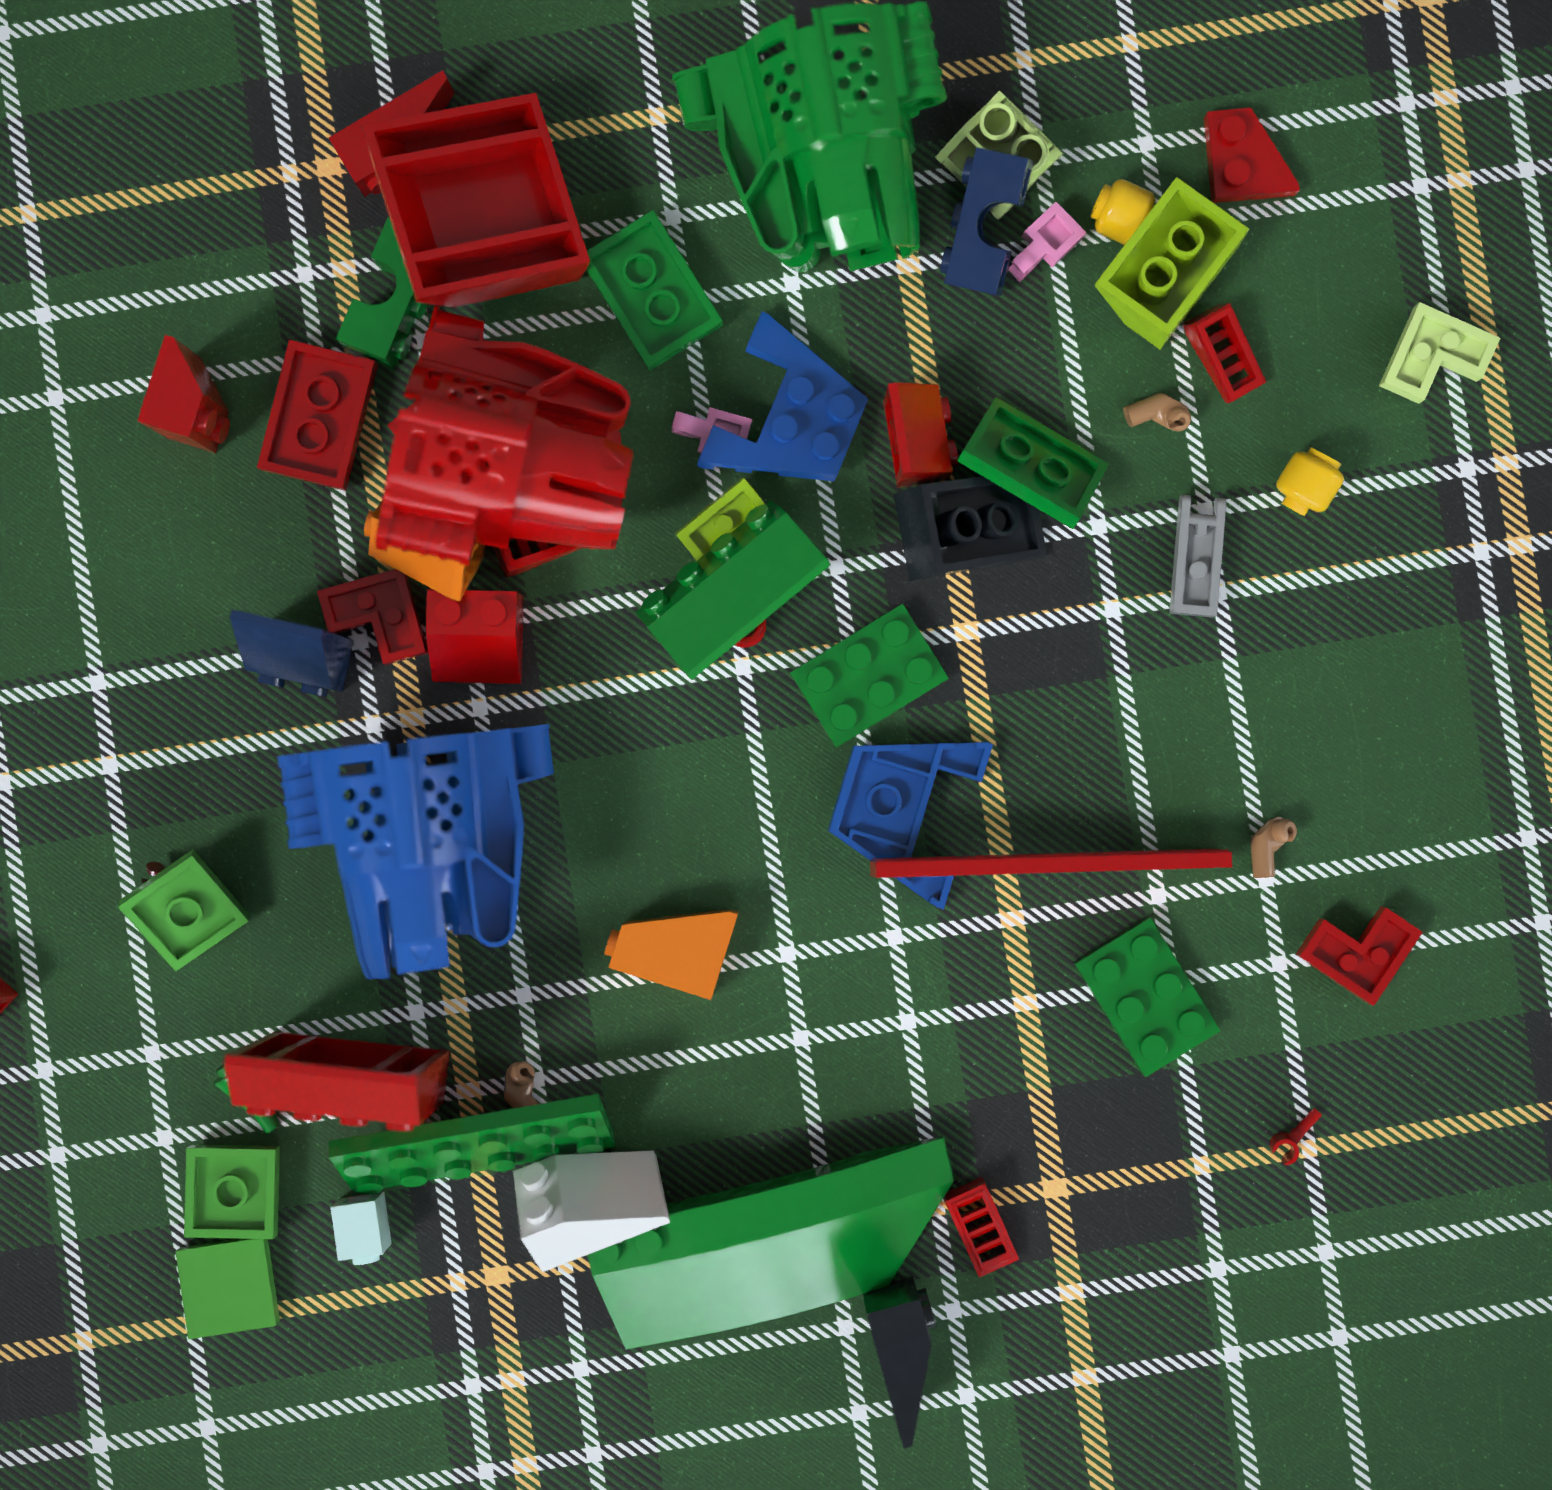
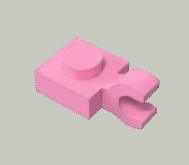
[1008,202,1086,282]
[671,407,752,453]

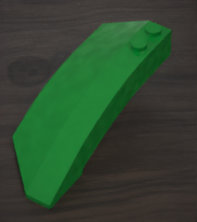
[587,1136,954,1350]

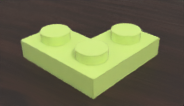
[1379,302,1500,404]

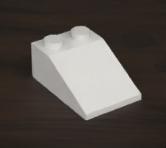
[513,1151,670,1272]

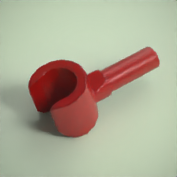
[1270,1108,1322,1165]

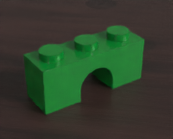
[336,217,428,369]

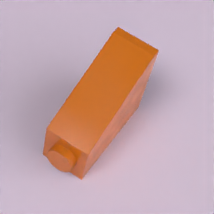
[364,500,485,601]
[604,909,739,1000]

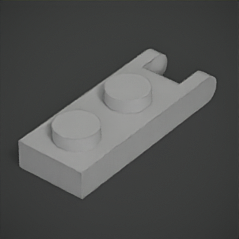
[1169,495,1226,617]

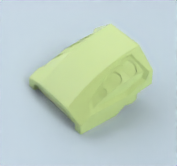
[935,91,1063,220]

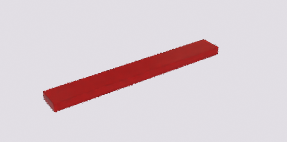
[870,848,1232,878]

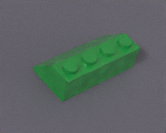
[635,500,831,681]

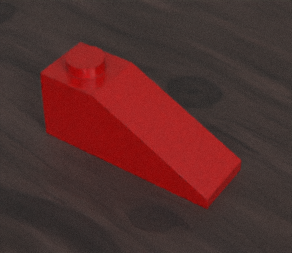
[328,70,455,197]

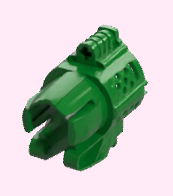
[672,2,947,272]

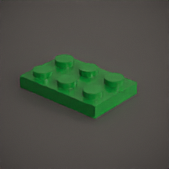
[586,210,723,371]
[957,397,1109,529]
[790,604,949,748]
[1073,916,1221,1078]

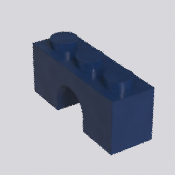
[940,147,1034,296]

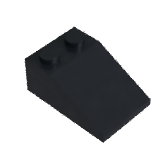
[894,476,1047,581]
[863,1276,937,1449]

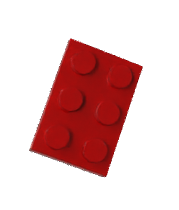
[257,340,378,491]

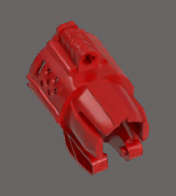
[375,305,634,566]

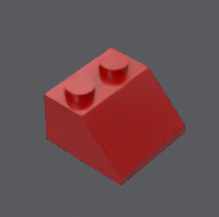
[137,335,230,453]
[883,382,958,488]
[426,589,524,684]

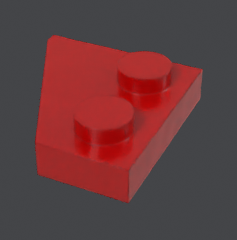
[1203,108,1300,203]

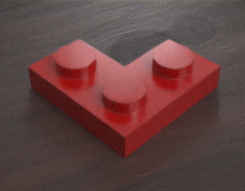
[317,569,428,665]
[1295,906,1423,1006]

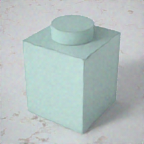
[330,1191,392,1265]

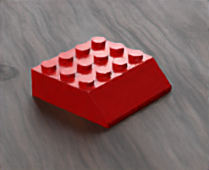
[361,93,590,308]
[224,1031,450,1131]

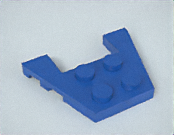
[697,311,868,481]
[827,742,993,910]

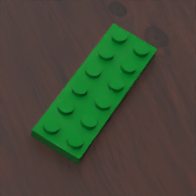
[328,1094,615,1195]

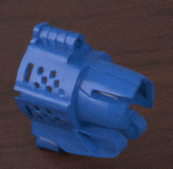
[277,724,554,979]

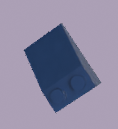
[230,609,354,697]

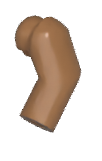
[1123,393,1191,432]
[1250,817,1297,878]
[504,1061,539,1109]

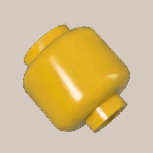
[1090,179,1155,245]
[1276,447,1344,516]

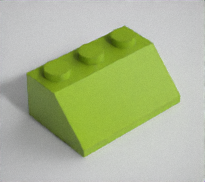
[1095,177,1249,350]

